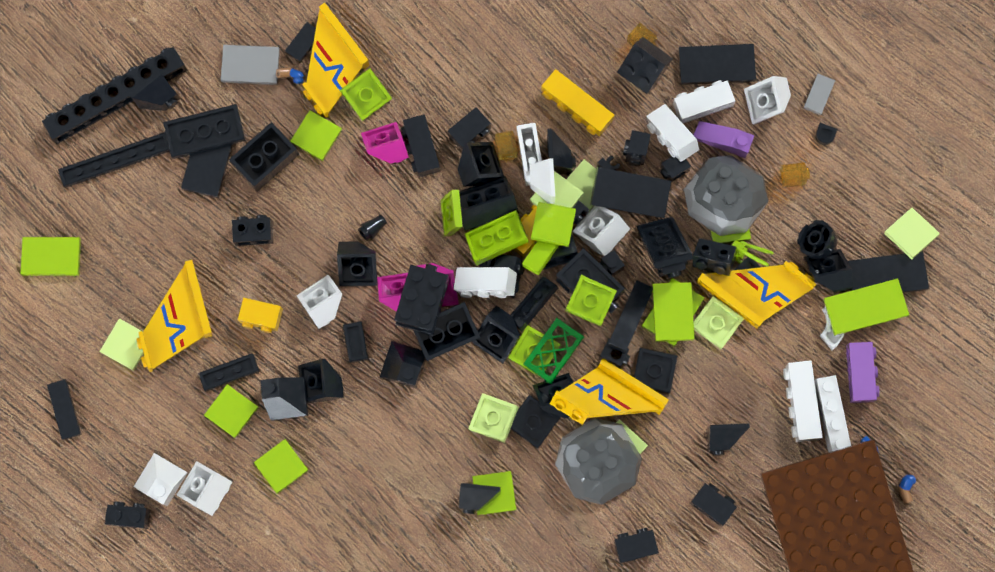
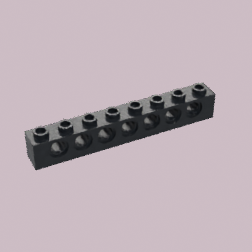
[42,46,188,144]

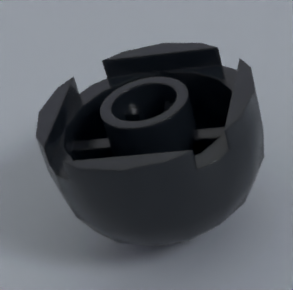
[797,220,837,260]

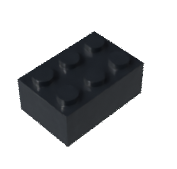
[229,122,299,192]

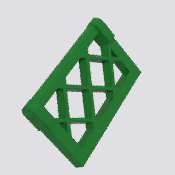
[523,318,585,384]

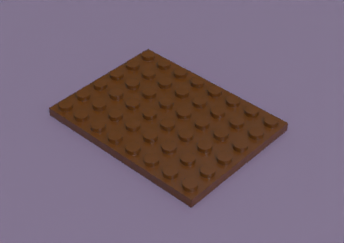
[760,439,913,572]

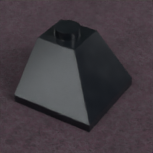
[130,72,180,111]
[547,128,576,175]
[458,142,504,187]
[337,241,378,286]
[804,249,853,292]
[472,305,520,364]
[380,341,426,389]
[298,359,344,403]
[533,373,573,419]
[260,377,308,421]
[706,423,750,456]
[459,483,501,514]

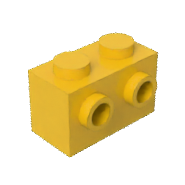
[238,298,283,333]

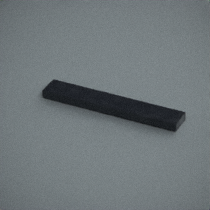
[58,132,170,188]

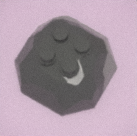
[684,156,769,236]
[555,418,642,505]

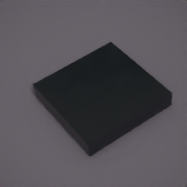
[634,348,678,394]
[510,395,561,449]

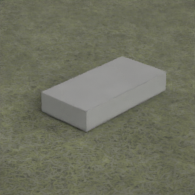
[803,74,835,116]

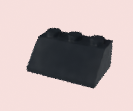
[459,176,519,230]
[413,302,480,361]

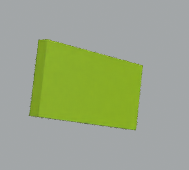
[823,279,909,336]

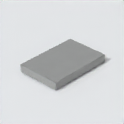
[221,45,280,85]

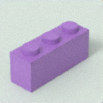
[846,342,879,403]

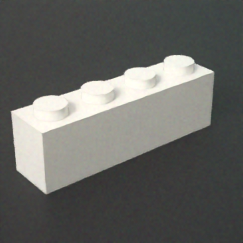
[783,361,822,442]
[814,375,851,453]

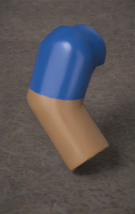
[276,67,304,84]
[898,475,916,504]

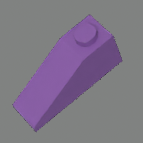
[694,121,754,158]

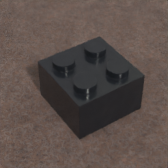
[617,37,673,94]

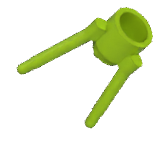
[731,240,774,267]

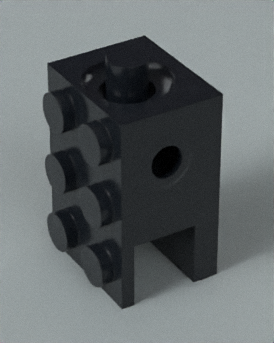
[555,248,625,314]
[394,264,449,336]

